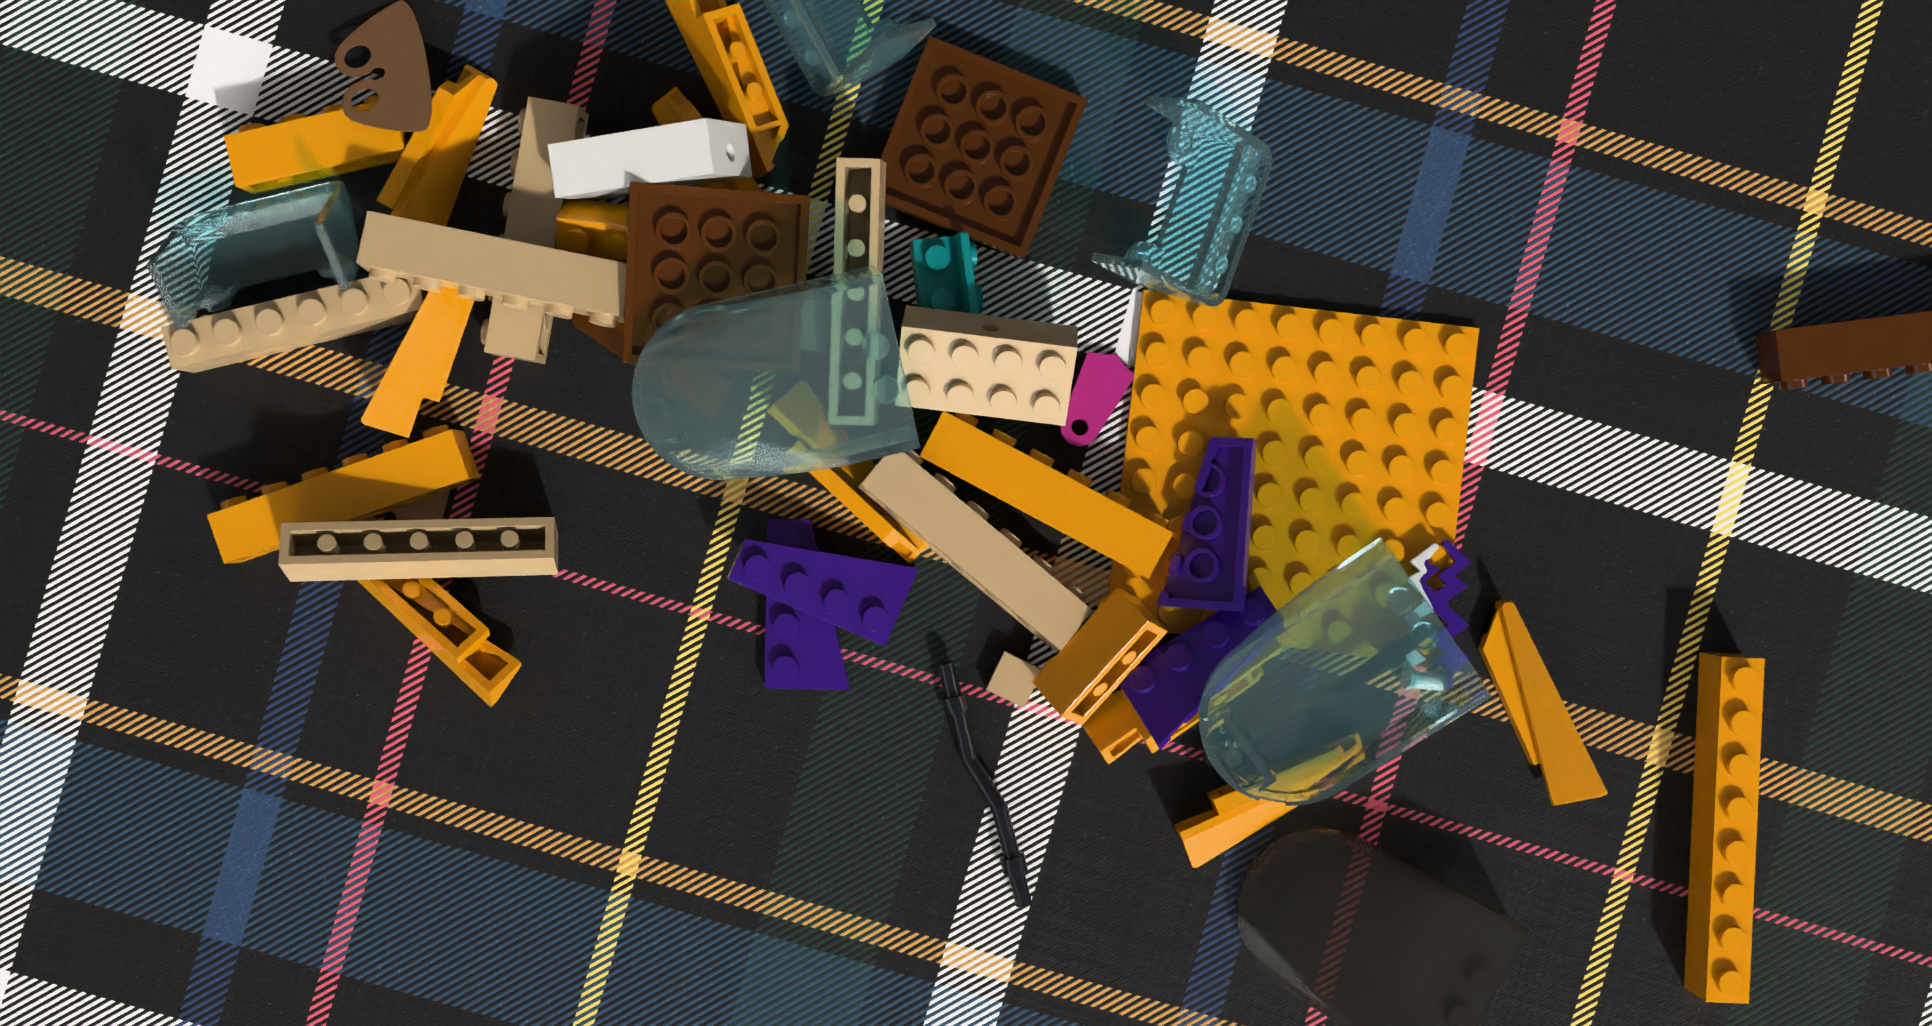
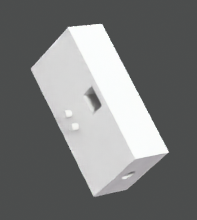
[547,118,752,200]

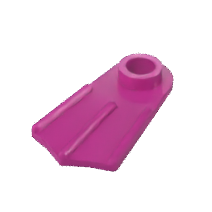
[1060,352,1134,447]

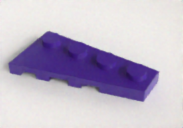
[1157,437,1257,612]
[765,519,851,690]
[727,539,919,646]
[1119,586,1284,750]

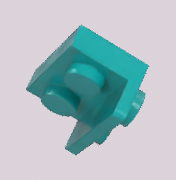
[909,231,983,314]

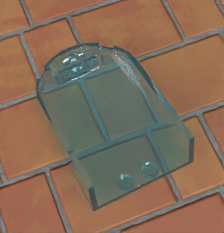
[632,265,920,480]
[1199,537,1491,806]

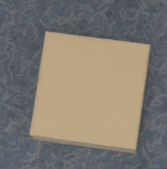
[986,650,1042,708]

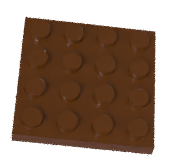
[880,35,1088,260]
[623,182,810,373]

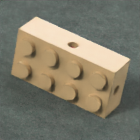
[894,305,1078,426]

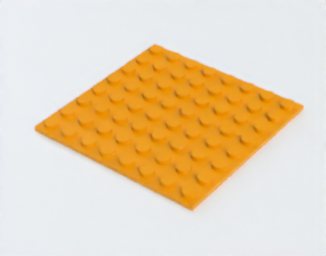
[1108,290,1479,663]

